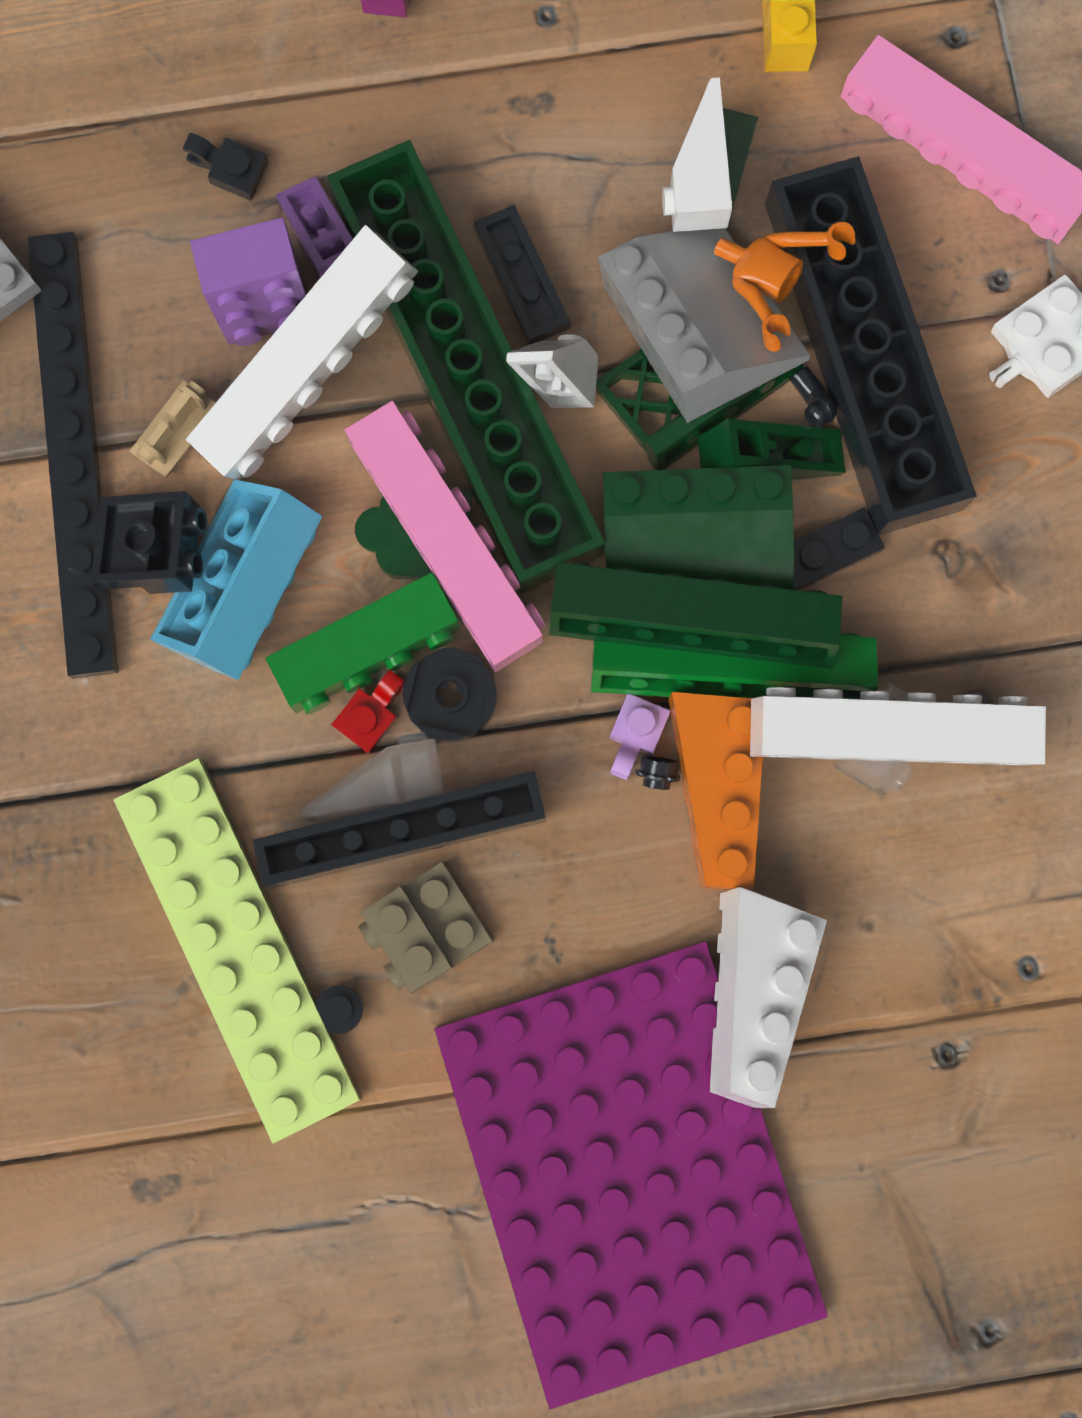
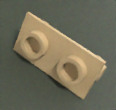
[129,380,216,478]

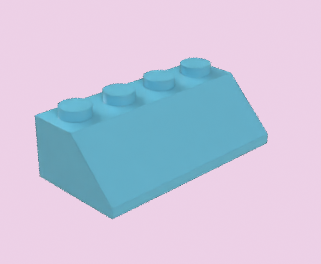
[150,479,323,680]

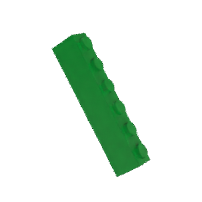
[591,633,878,699]

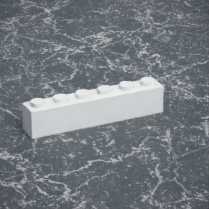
[185,225,418,480]
[750,688,1046,766]

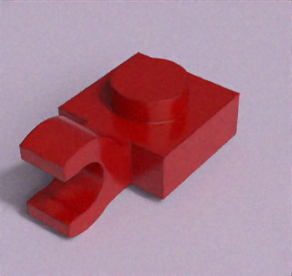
[331,670,405,754]

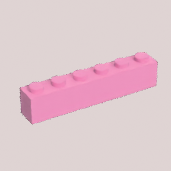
[840,35,1082,244]
[344,400,546,673]

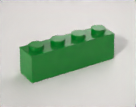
[265,572,460,715]

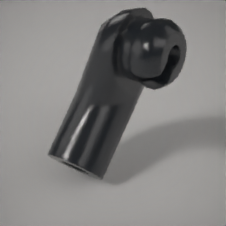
[790,366,837,427]

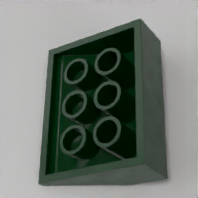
[603,465,794,590]

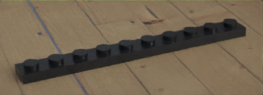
[28,232,118,679]

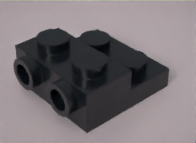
[90,491,207,594]

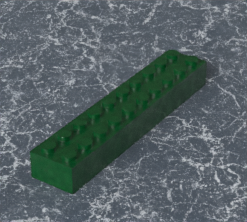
[327,139,605,594]

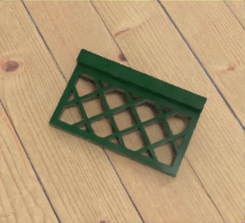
[596,349,804,470]

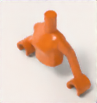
[714,222,855,352]

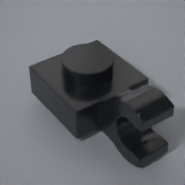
[182,133,268,201]

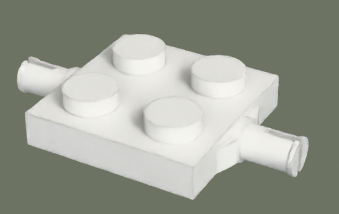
[989,275,1082,398]

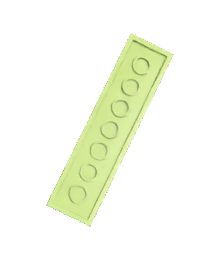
[113,758,362,1144]

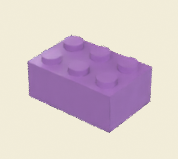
[190,217,308,346]

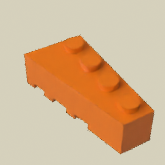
[668,692,763,891]

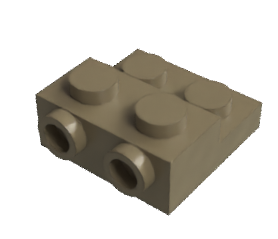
[358,862,493,994]

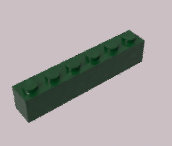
[549,562,842,669]

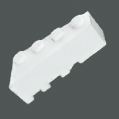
[710,887,827,1108]

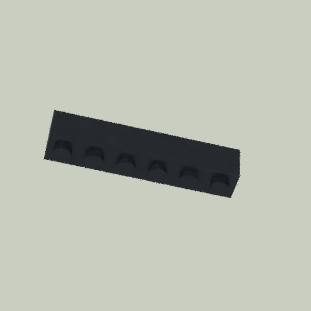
[253,771,546,889]

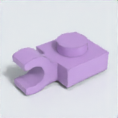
[609,694,670,781]

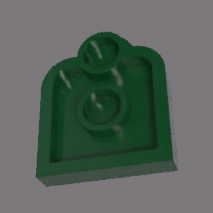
[355,489,473,580]

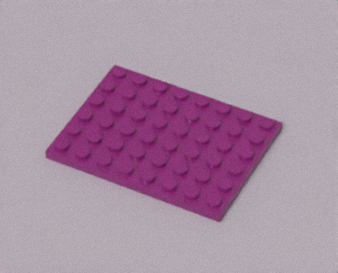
[434,942,828,1410]

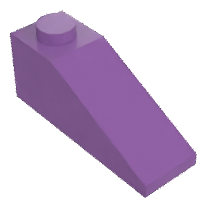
[276,176,353,281]

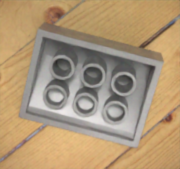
[598,228,810,423]

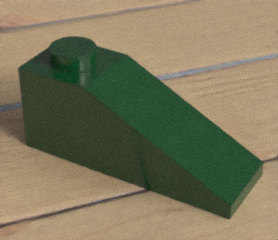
[697,418,846,480]

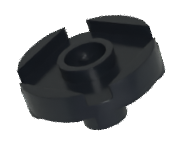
[403,648,497,742]

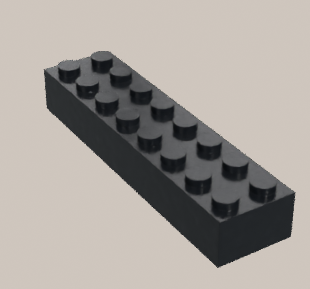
[765,156,977,535]

